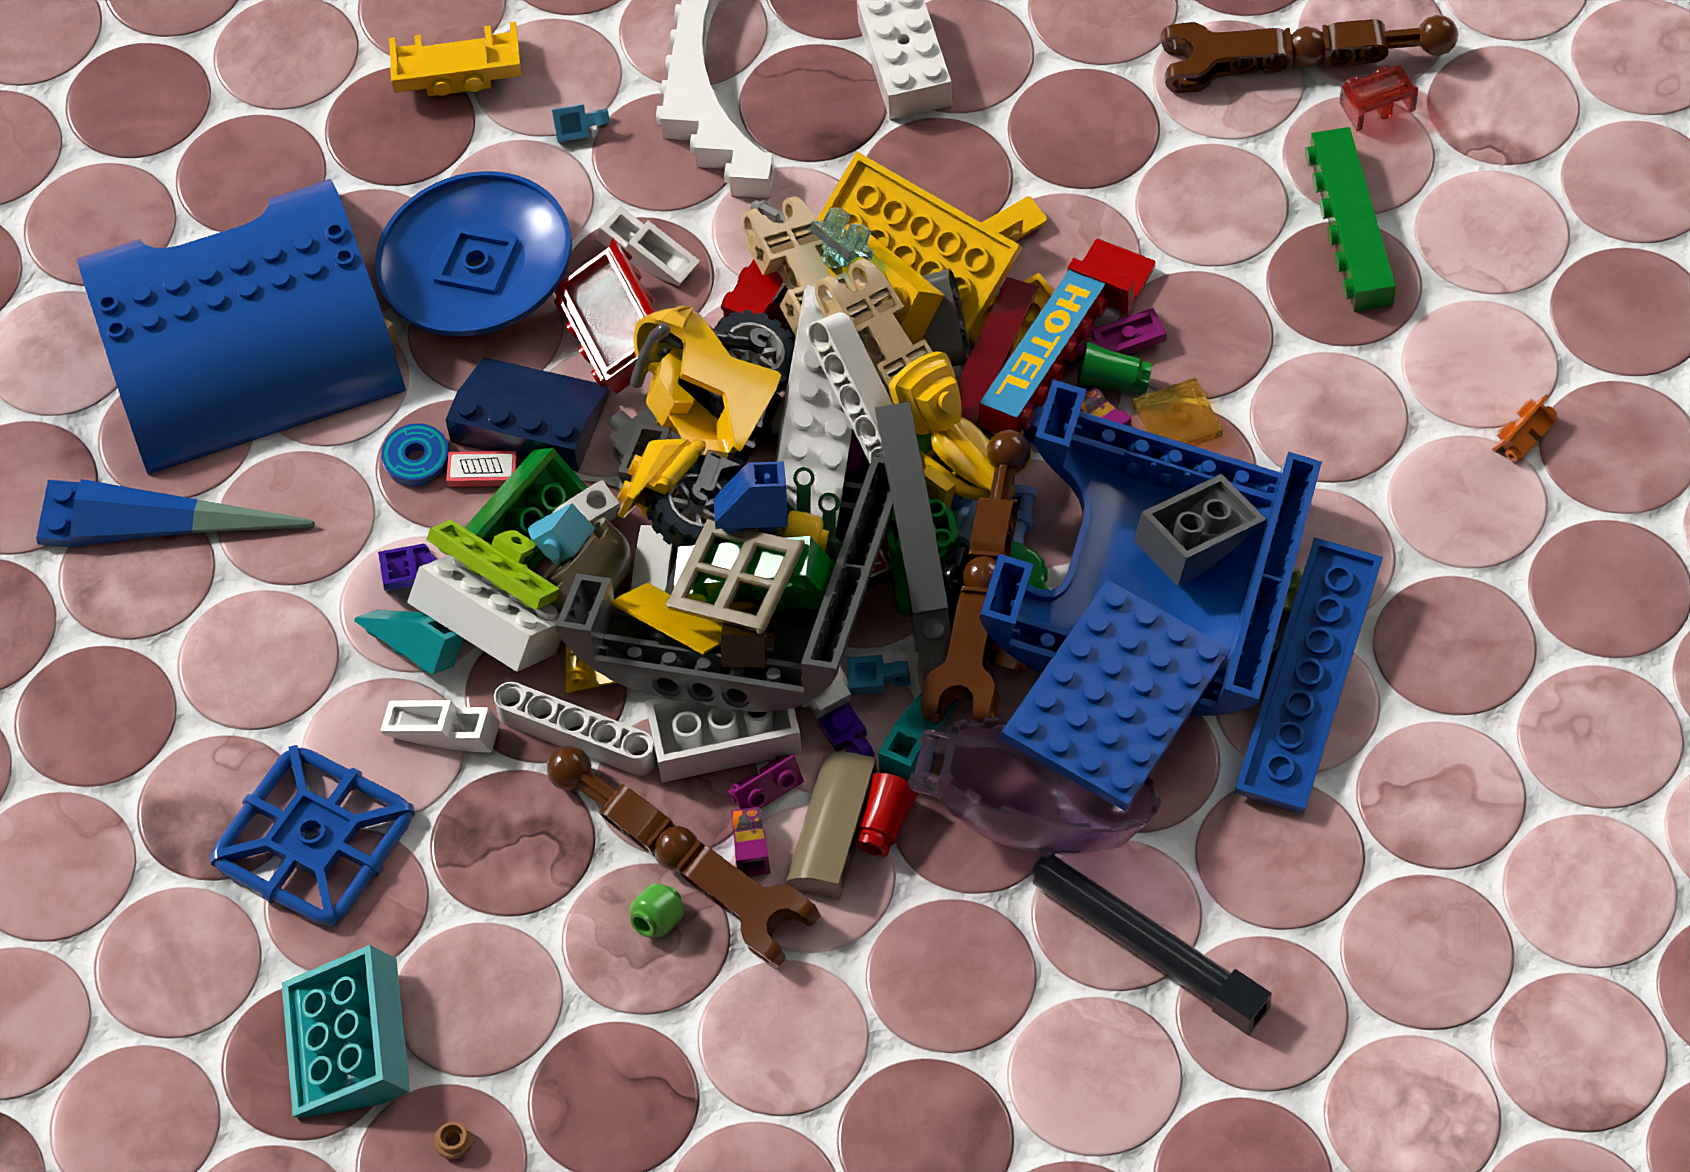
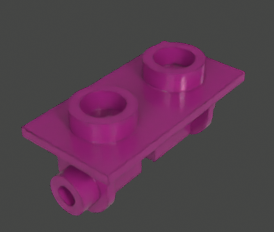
[727,754,804,809]

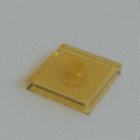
[1132,377,1223,446]

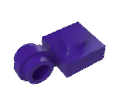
[818,702,875,757]

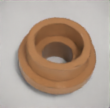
[434,1121,472,1159]

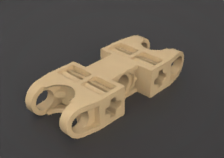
[742,196,852,335]
[815,259,933,404]

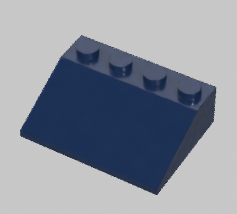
[445,357,611,472]

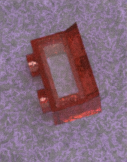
[1340,65,1419,131]

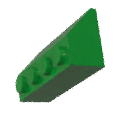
[464,448,588,571]

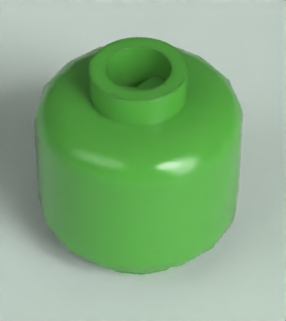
[629,884,684,938]

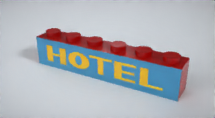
[978,270,1108,433]

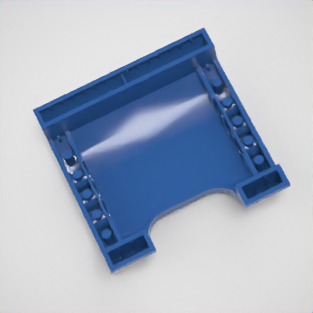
[77,179,406,475]
[979,380,1322,716]

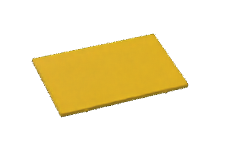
[610,582,723,655]

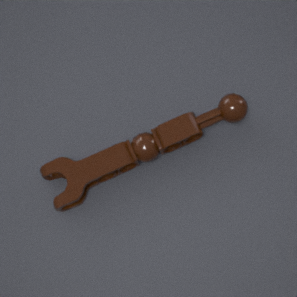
[1160,15,1459,93]
[921,429,1031,728]
[547,746,821,969]

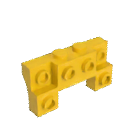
[389,21,522,96]

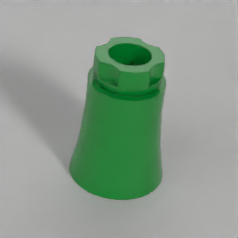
[1076,341,1152,395]

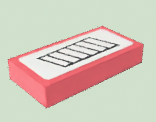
[446,451,518,487]

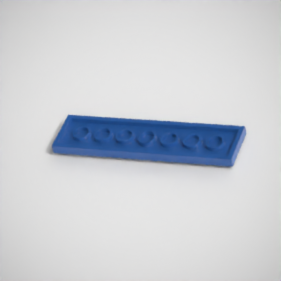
[1234,537,1383,814]

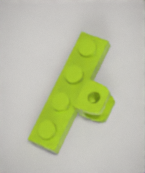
[426,519,560,610]

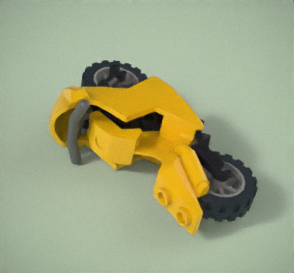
[617,306,795,549]

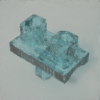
[809,208,874,269]

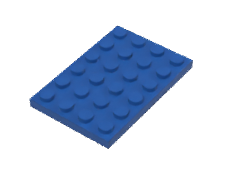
[999,580,1231,812]

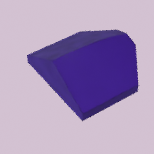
[378,543,438,592]

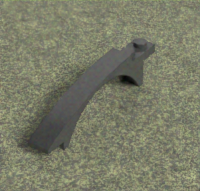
[875,402,952,685]

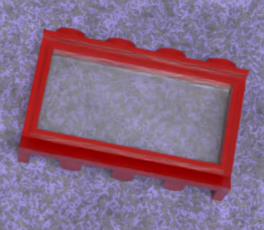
[553,237,657,394]

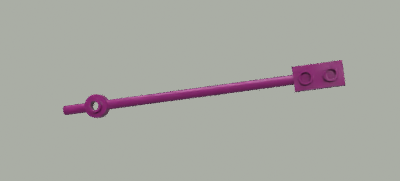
[852,308,1167,432]

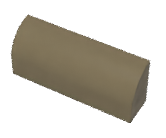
[785,752,877,900]

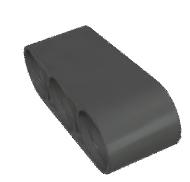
[922,268,971,367]

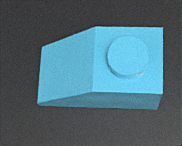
[528,503,595,565]

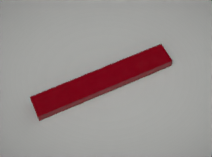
[957,277,1039,426]

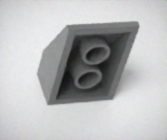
[1134,474,1266,586]

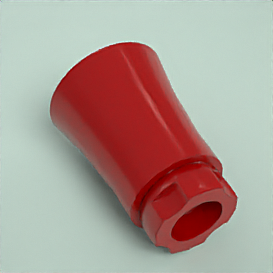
[855,773,920,857]

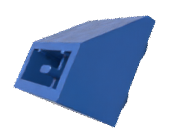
[714,461,788,533]

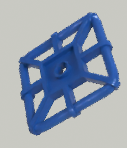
[209,745,415,927]

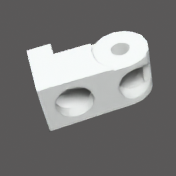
[553,479,620,525]

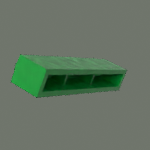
[1305,127,1396,312]

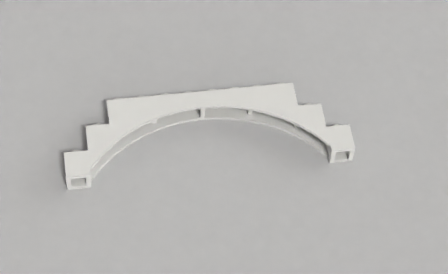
[656,0,774,199]

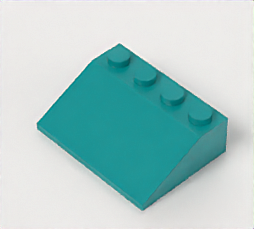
[282,945,410,1119]

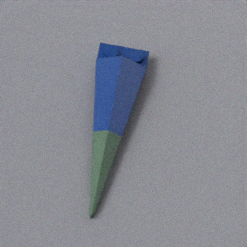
[36,479,315,548]

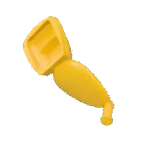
[889,351,1015,499]

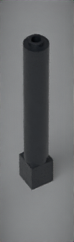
[1031,854,1272,1036]

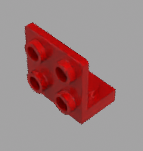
[1067,239,1156,314]

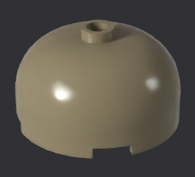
[543,517,632,613]

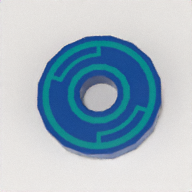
[381,423,450,486]

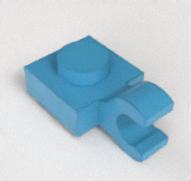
[551,104,610,142]
[847,655,910,695]

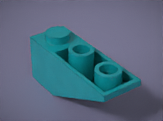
[354,609,464,675]
[878,691,959,784]

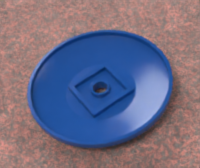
[375,171,572,336]

